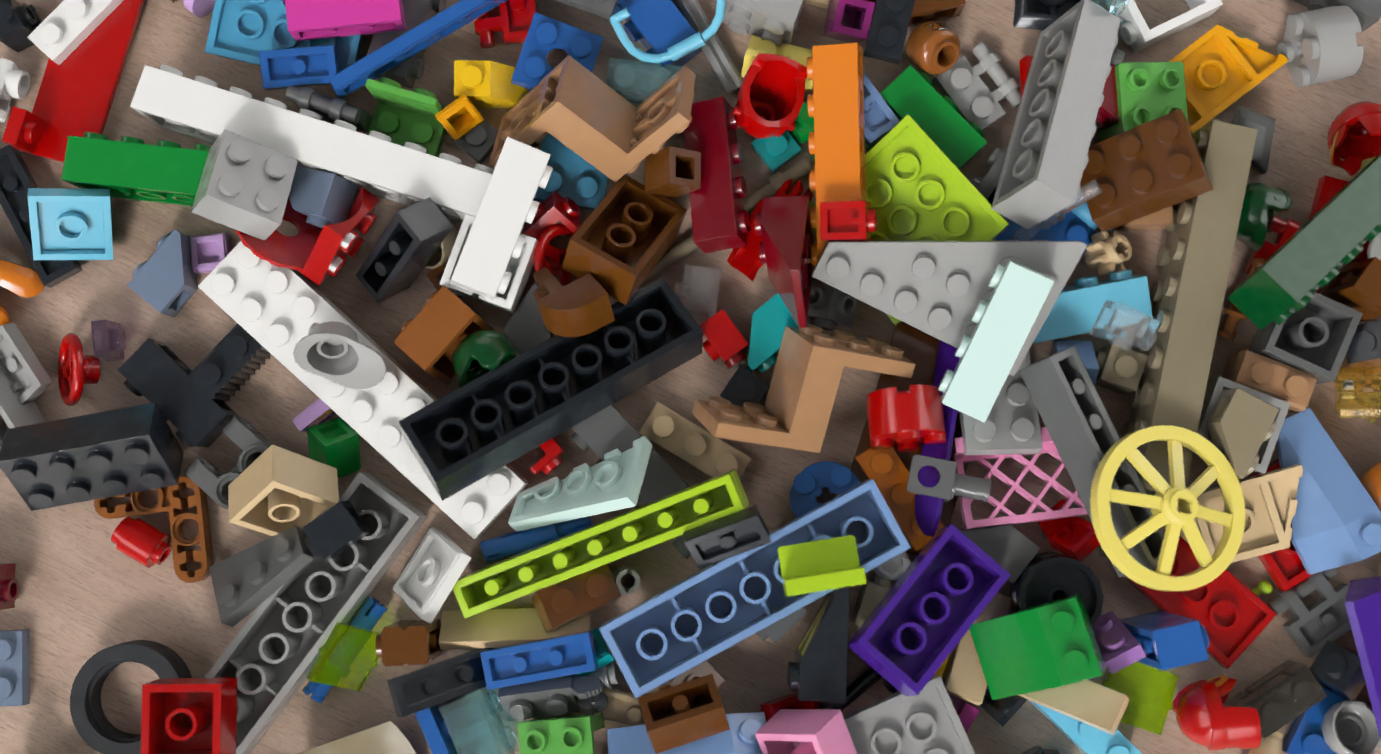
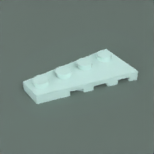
[508,436,653,532]

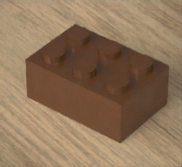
[1080,108,1214,232]
[562,175,687,305]

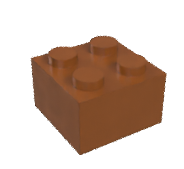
[393,286,497,386]

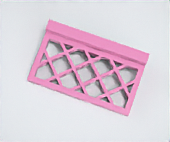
[950,427,1088,530]

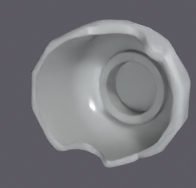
[1321,700,1381,754]

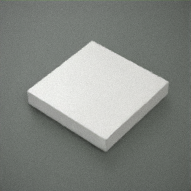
[393,526,471,623]

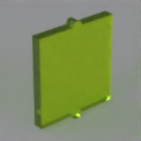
[307,622,381,691]
[1102,662,1179,735]

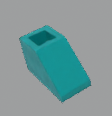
[747,293,810,373]

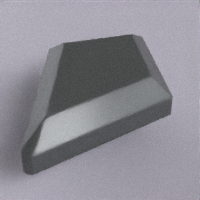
[1231,105,1275,174]

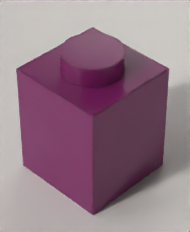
[822,0,875,43]

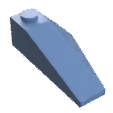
[1276,407,1381,574]
[607,712,766,754]

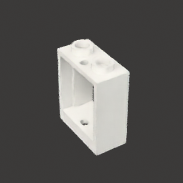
[1103,0,1223,53]

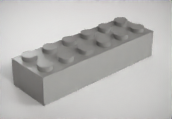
[991,0,1121,229]

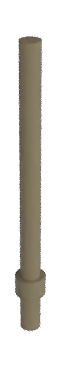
[640,158,812,287]

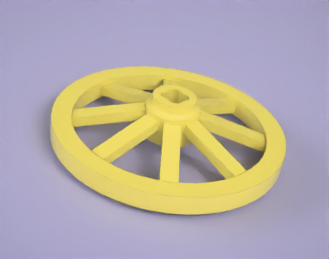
[1090,425,1245,591]

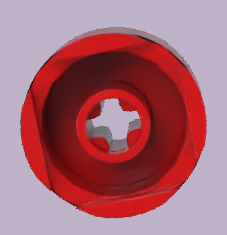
[866,385,947,452]

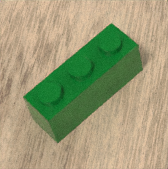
[880,65,987,170]

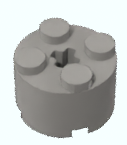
[1277,5,1364,88]

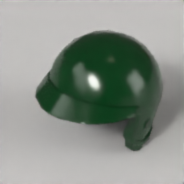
[1236,183,1293,252]
[453,330,519,388]

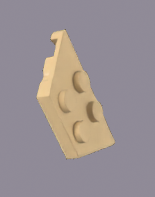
[1177,464,1303,563]

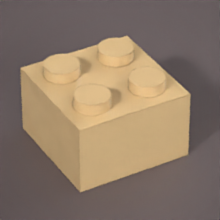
[228,444,339,536]

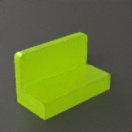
[778,535,867,596]

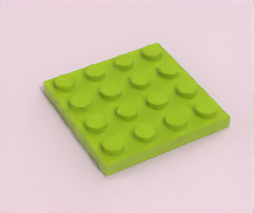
[810,115,1010,325]

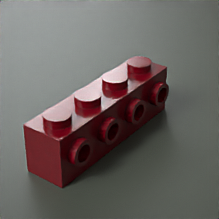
[684,96,751,254]

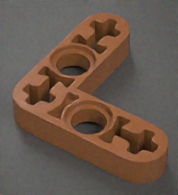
[94,476,214,583]

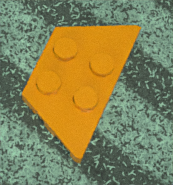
[1168,24,1289,133]

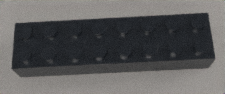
[398,278,703,501]

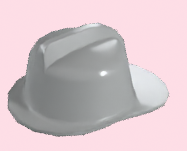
[293,321,386,389]

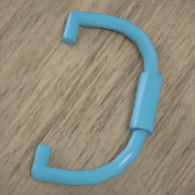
[610,0,726,64]

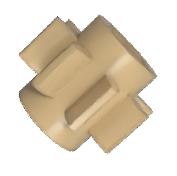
[1084,230,1132,276]

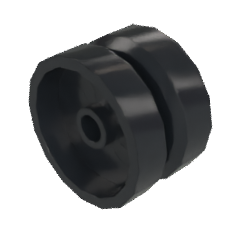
[1009,552,1104,628]

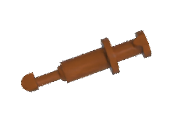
[1217,258,1265,341]

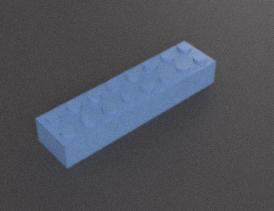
[599,479,911,698]

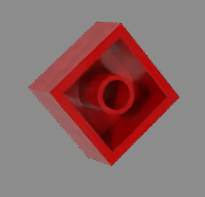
[141,677,237,754]

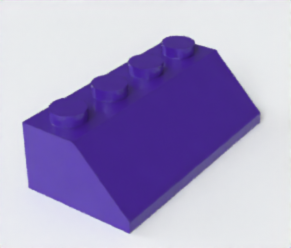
[1345,576,1381,739]

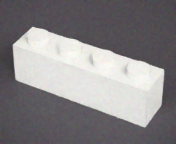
[450,137,553,300]

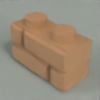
[1222,349,1317,414]

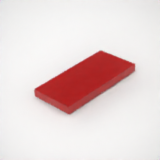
[1111,526,1277,669]

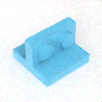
[27,188,113,260]

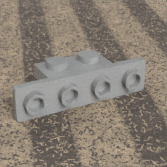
[0,323,53,429]

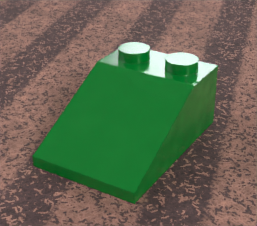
[969,594,1106,700]

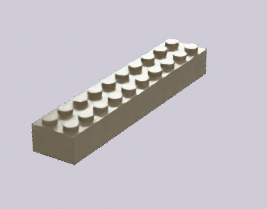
[1121,120,1258,496]

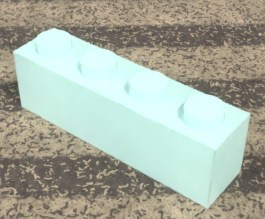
[938,259,1054,423]

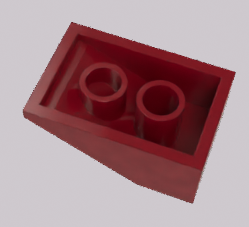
[755,196,814,328]

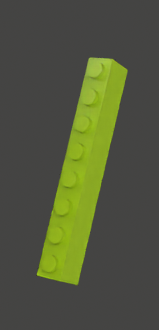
[453,469,749,618]

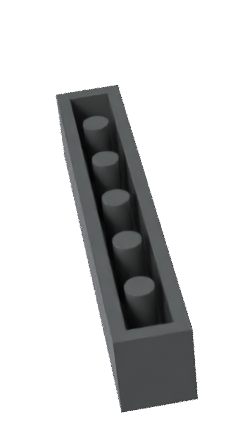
[1019,345,1176,578]

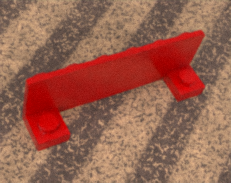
[2,0,145,163]

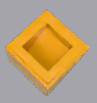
[435,94,484,141]

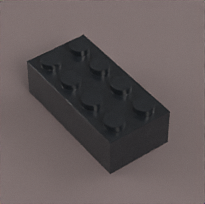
[0,402,184,511]

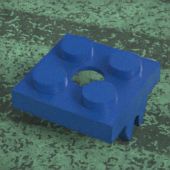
[511,12,604,90]

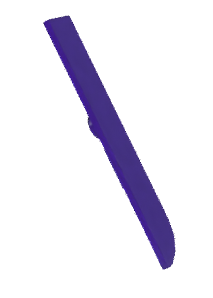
[914,340,960,537]

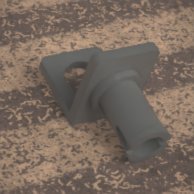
[907,455,991,504]

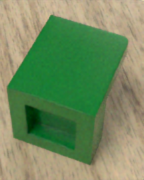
[307,417,361,478]

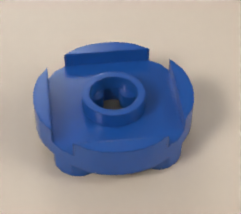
[790,461,861,518]

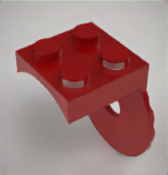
[235,187,380,285]

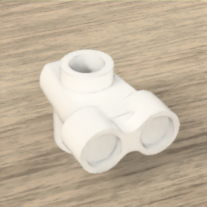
[0,58,30,122]

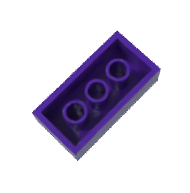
[847,524,1011,696]

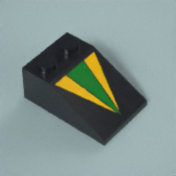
[787,587,849,703]

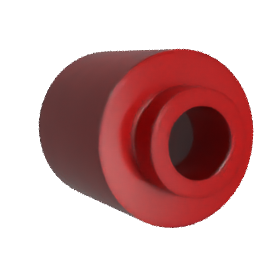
[111,517,172,568]

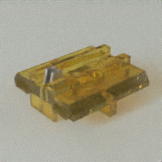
[1333,366,1381,423]

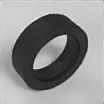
[70,640,192,754]

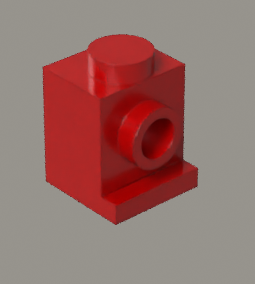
[699,309,749,369]

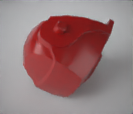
[732,53,807,138]

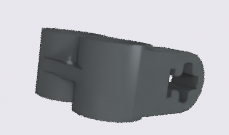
[184,414,274,509]

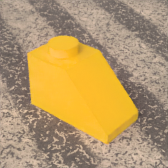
[454,60,530,109]

